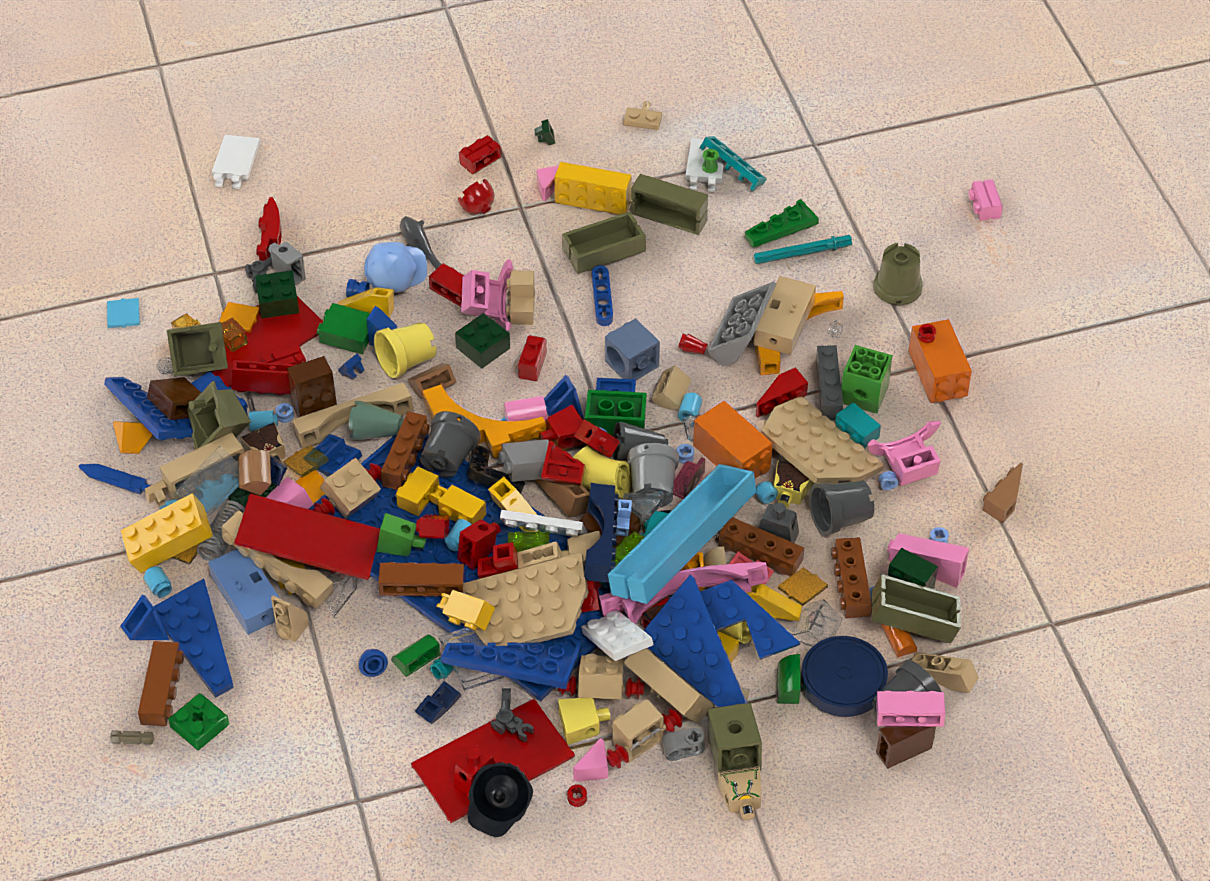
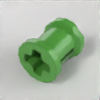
[702,149,719,173]

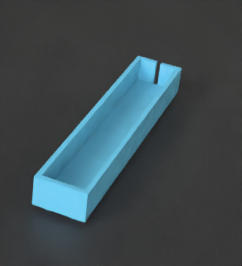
[608,464,757,604]

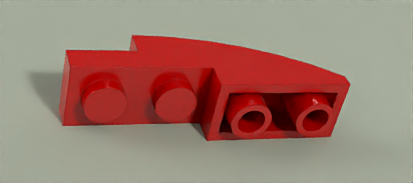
[256,197,282,261]

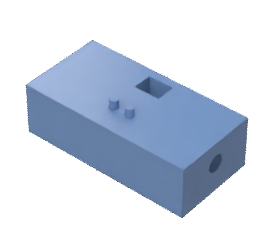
[208,548,280,635]

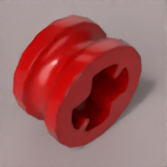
[918,324,936,343]
[567,784,587,807]

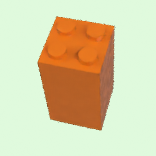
[908,319,972,403]
[693,401,772,479]

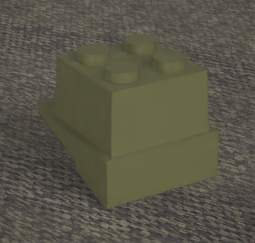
[167,322,228,377]
[187,381,251,449]

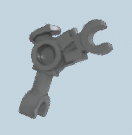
[245,253,272,293]
[491,688,534,742]

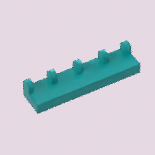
[699,136,767,191]

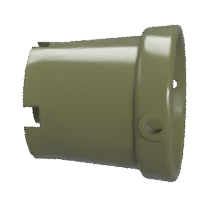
[873,243,923,305]

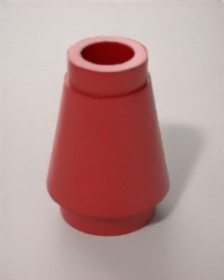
[678,333,708,355]

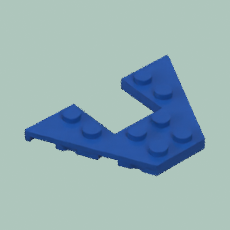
[700,580,801,660]

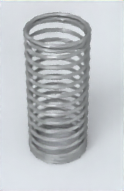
[197,500,245,562]

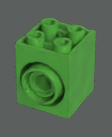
[841,345,893,414]

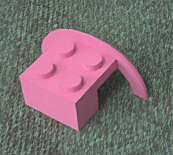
[461,259,513,331]
[868,421,941,486]

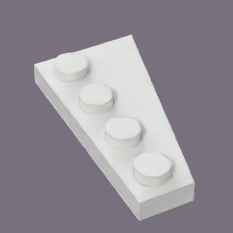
[500,510,587,537]

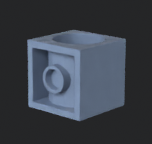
[605,318,660,380]

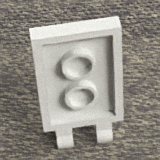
[212,135,261,189]
[685,138,727,192]

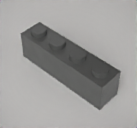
[816,345,843,420]

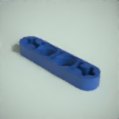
[592,265,613,326]

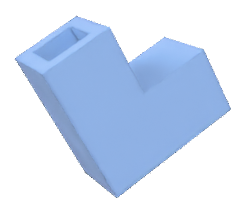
[615,499,632,537]

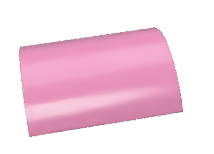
[504,396,547,424]

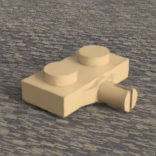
[624,101,662,130]

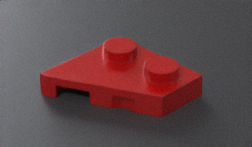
[541,441,585,486]

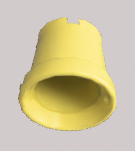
[374,322,437,378]

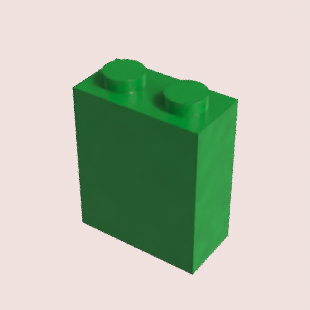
[317,303,370,355]

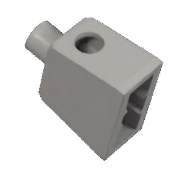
[268,242,306,285]

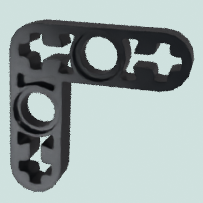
[466,445,525,494]

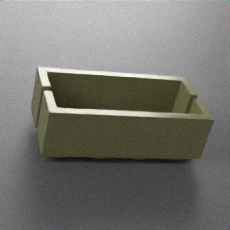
[631,174,708,235]
[562,211,646,274]
[872,574,961,644]

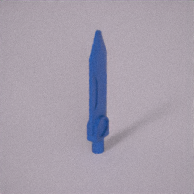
[79,464,151,494]

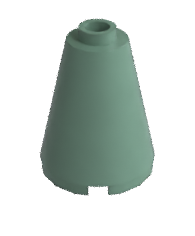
[349,401,404,440]

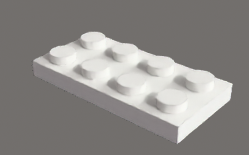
[581,611,654,661]

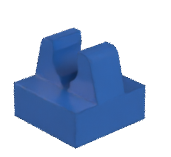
[338,353,364,380]

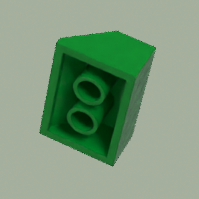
[585,390,647,436]

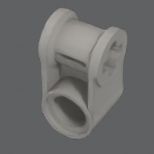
[662,728,705,761]

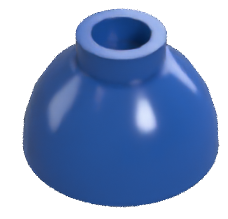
[358,649,388,677]

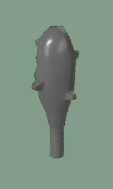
[400,216,441,269]

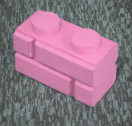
[968,180,1003,221]

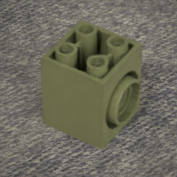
[708,703,762,774]

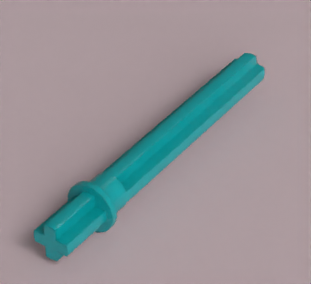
[754,235,852,264]

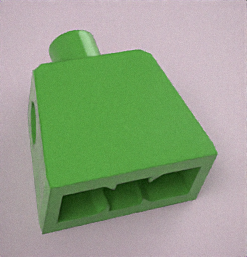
[377,513,427,556]

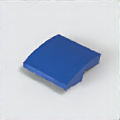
[304,434,362,477]

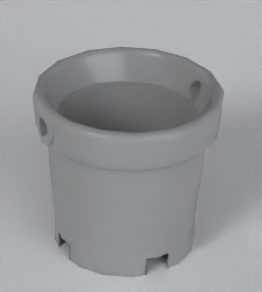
[627,443,679,508]

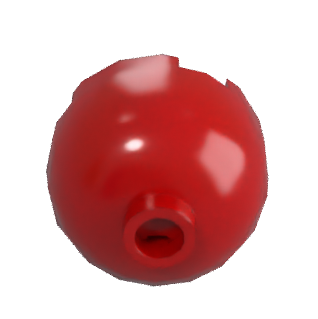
[457,179,495,214]

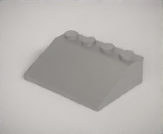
[708,281,776,366]

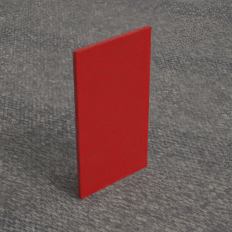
[207,296,323,387]
[234,494,380,580]
[411,699,575,823]

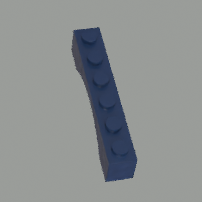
[584,483,619,583]

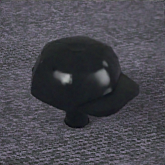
[468,762,533,837]

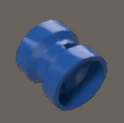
[346,279,370,297]

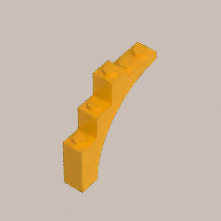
[753,291,844,375]
[423,385,546,459]

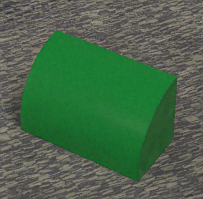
[391,634,440,677]
[777,654,800,704]

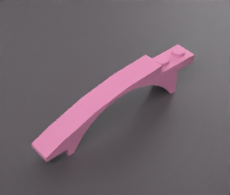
[599,562,769,624]

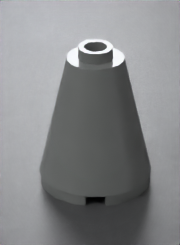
[613,422,668,461]

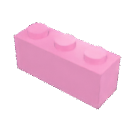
[876,691,945,727]

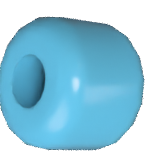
[755,481,778,504]

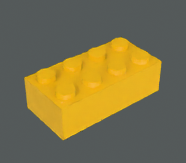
[554,162,632,215]
[120,493,213,573]

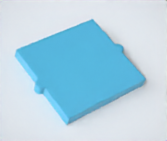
[107,298,140,328]

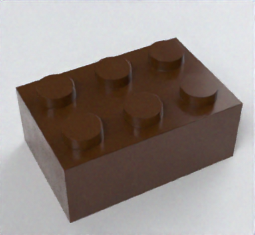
[287,356,337,418]

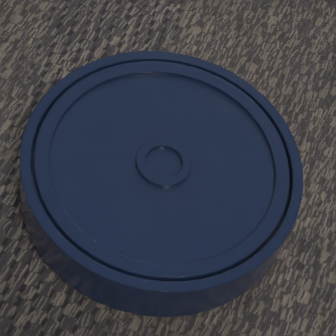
[801,636,888,717]

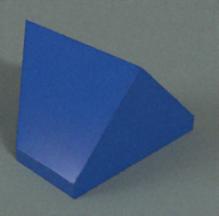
[544,375,584,420]
[120,595,170,640]

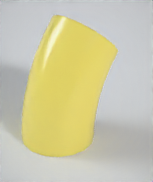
[573,446,632,499]

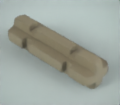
[110,730,154,745]

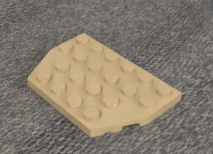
[761,397,885,484]
[463,553,588,646]

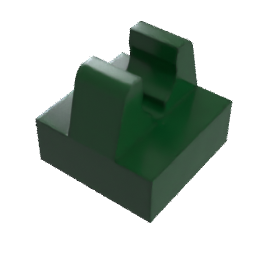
[534,119,555,145]

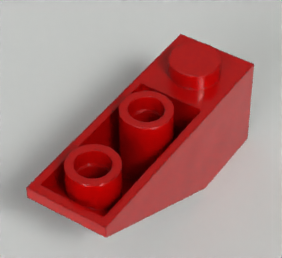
[756,367,808,418]

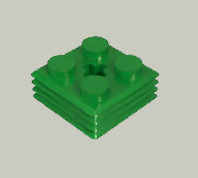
[168,693,230,750]

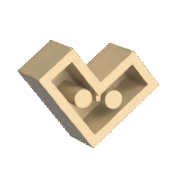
[506,270,535,325]

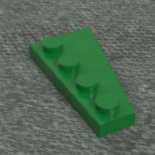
[744,199,819,248]

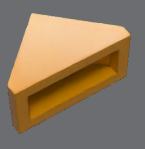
[113,421,153,454]

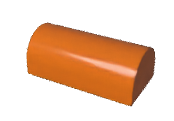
[881,624,917,657]

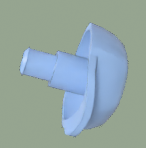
[364,242,427,293]

